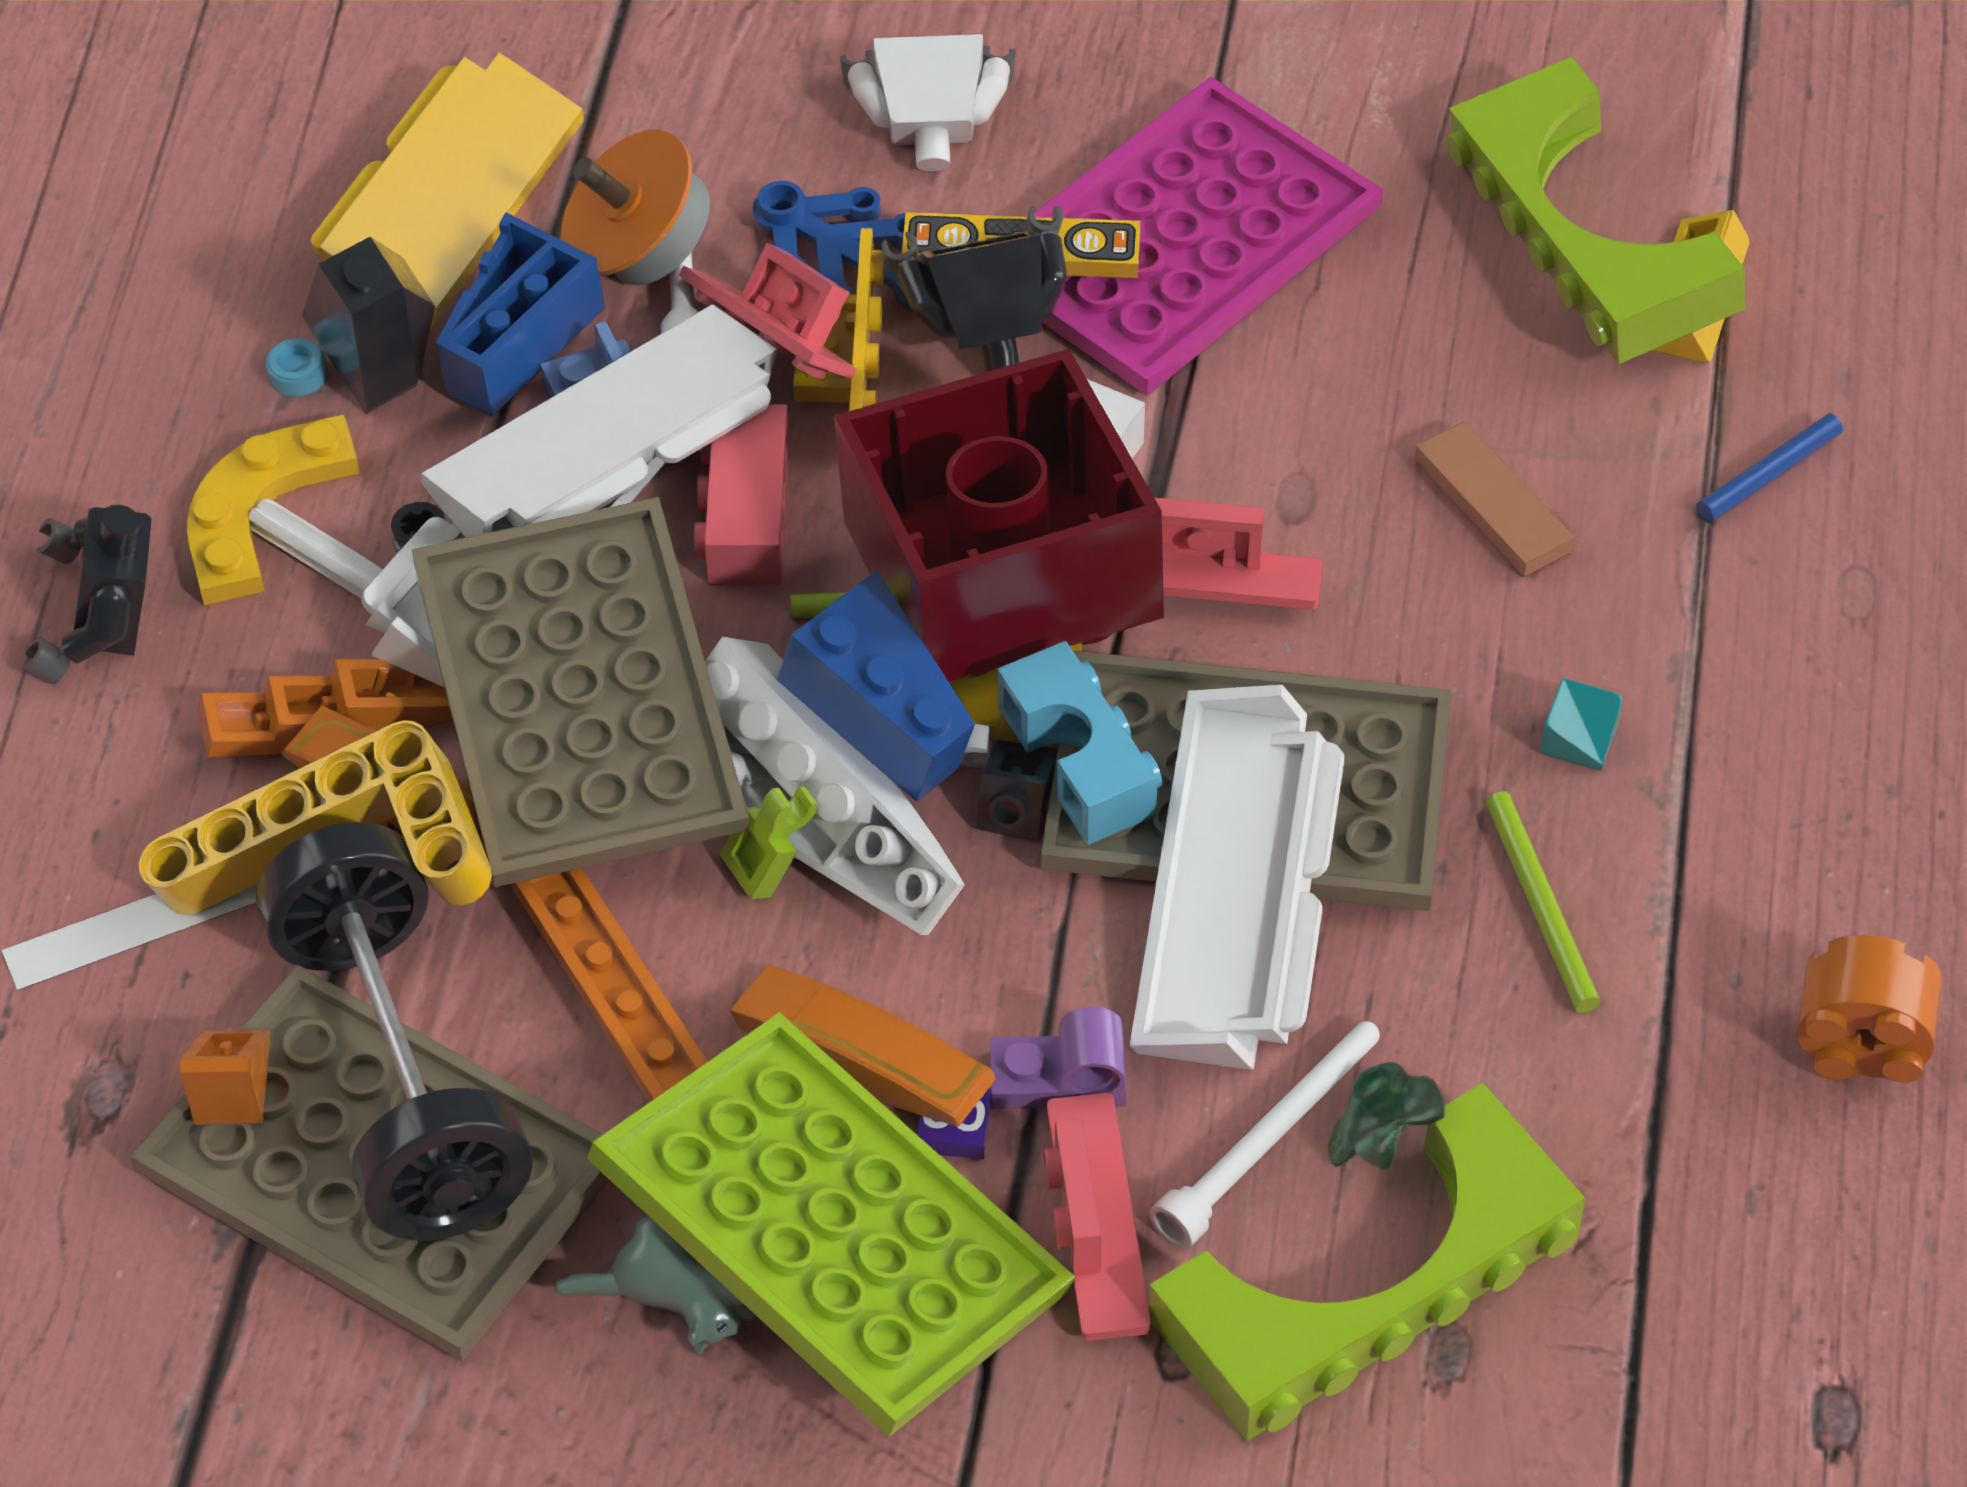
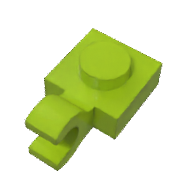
[719,786,818,900]

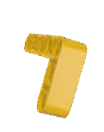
[138,720,492,915]

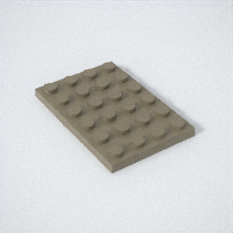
[411,497,749,888]
[1041,651,1451,911]
[130,964,608,1362]

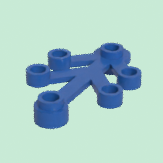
[752,181,913,312]

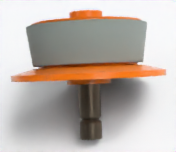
[561,130,710,285]

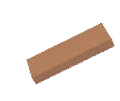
[1415,421,1575,577]

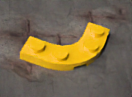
[187,414,360,606]

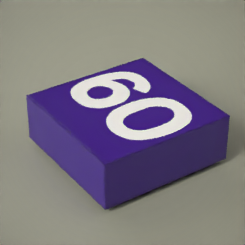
[917,1089,991,1159]

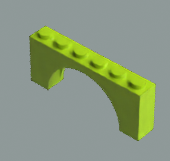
[1446,56,1745,364]
[1149,1082,1586,1442]

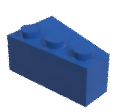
[436,212,605,417]
[777,570,975,802]

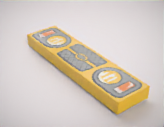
[902,212,1140,278]

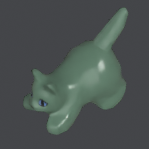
[554,1216,758,1356]

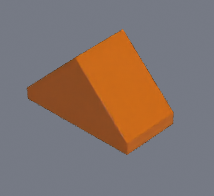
[179,1030,270,1125]

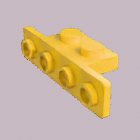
[793,228,885,411]

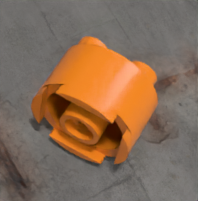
[1797,935,1942,1083]

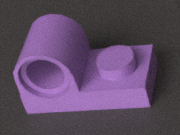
[990,1007,1127,1109]

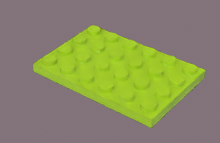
[587,1012,1076,1438]

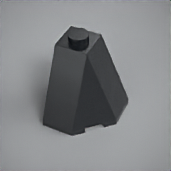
[302,236,435,414]

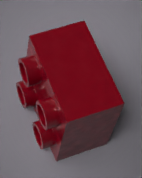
[834,349,1164,682]

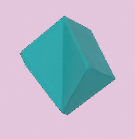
[1540,678,1623,771]

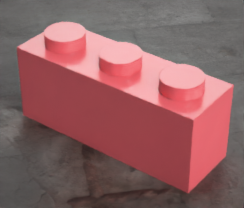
[694,404,789,585]

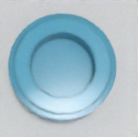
[266,338,328,397]

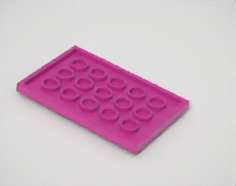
[1034,76,1383,396]

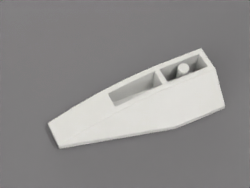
[705,637,965,935]

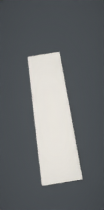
[1,884,258,990]

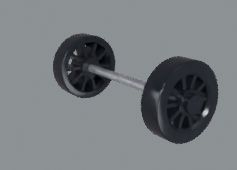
[256,823,533,1241]

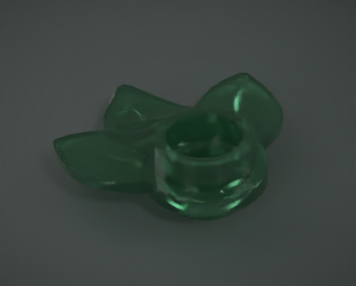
[1328,1062,1445,1169]

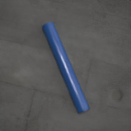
[1696,413,1843,523]

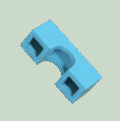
[998,641,1162,845]

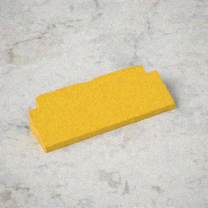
[311,52,584,330]

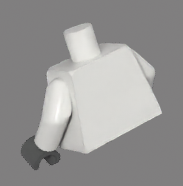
[840,34,1016,171]

